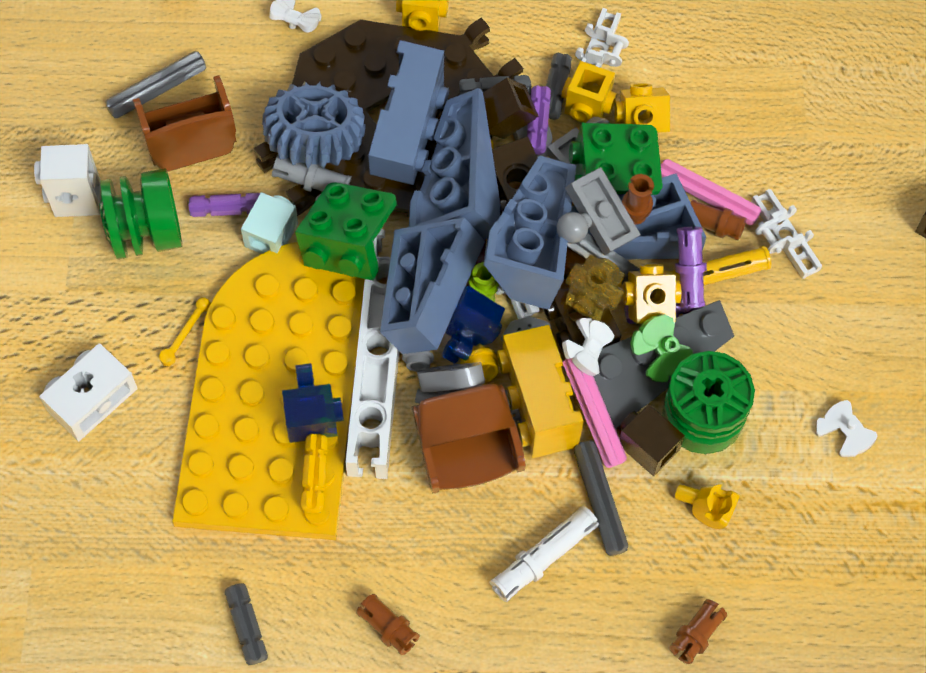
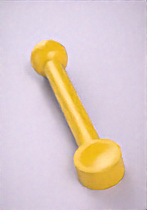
[159,297,211,366]

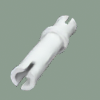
[489,506,599,602]

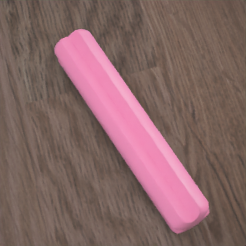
[661,159,761,225]
[563,358,627,468]

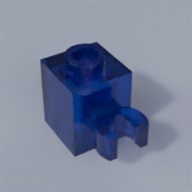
[442,286,505,364]
[282,363,344,443]

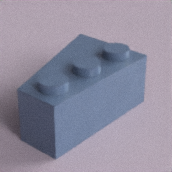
[369,40,449,185]
[571,173,706,260]
[380,217,485,354]

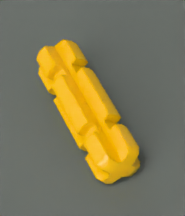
[301,434,328,514]

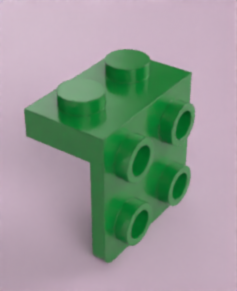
[569,123,663,195]
[295,182,397,281]

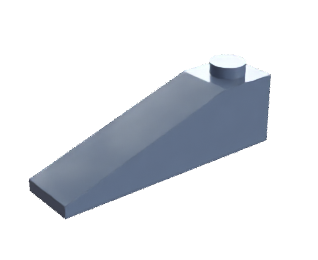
[409,88,500,240]
[484,156,576,310]

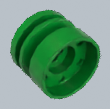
[99,168,183,260]
[662,351,755,454]

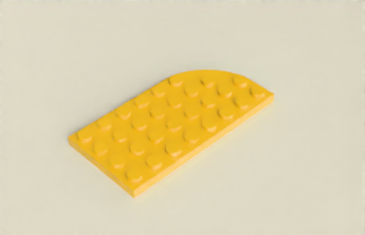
[172,242,365,540]

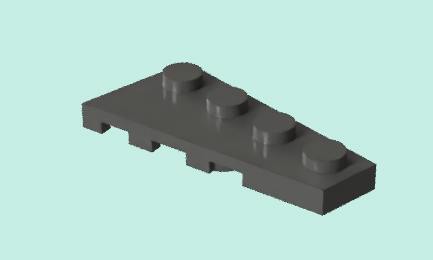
[593,300,734,429]

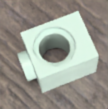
[241,192,298,254]

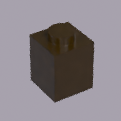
[483,78,539,139]
[619,404,685,477]

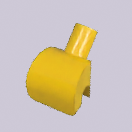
[675,484,740,529]

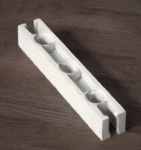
[346,229,399,479]

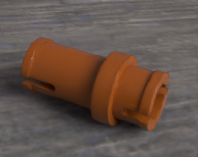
[622,174,654,225]
[691,200,747,241]
[356,594,420,655]
[669,599,727,664]

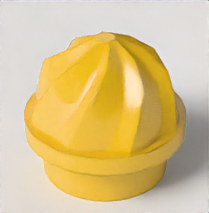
[460,343,498,383]

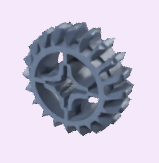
[262,81,365,169]

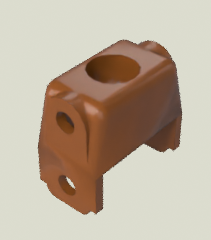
[133,75,237,172]
[412,383,526,494]

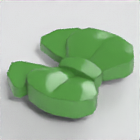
[630,314,693,382]

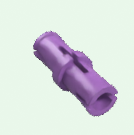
[675,227,707,308]

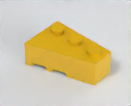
[497,325,583,458]

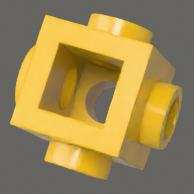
[396,0,449,32]
[561,61,618,123]
[614,83,670,133]
[622,264,681,323]

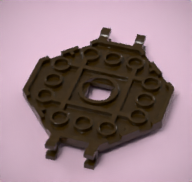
[254,17,524,217]

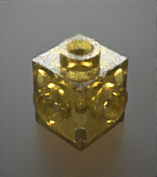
[565,254,625,321]

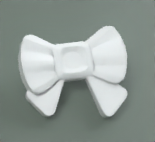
[269,0,321,33]
[562,318,614,376]
[816,400,877,457]

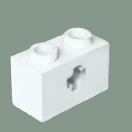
[34,144,101,217]
[39,343,138,442]

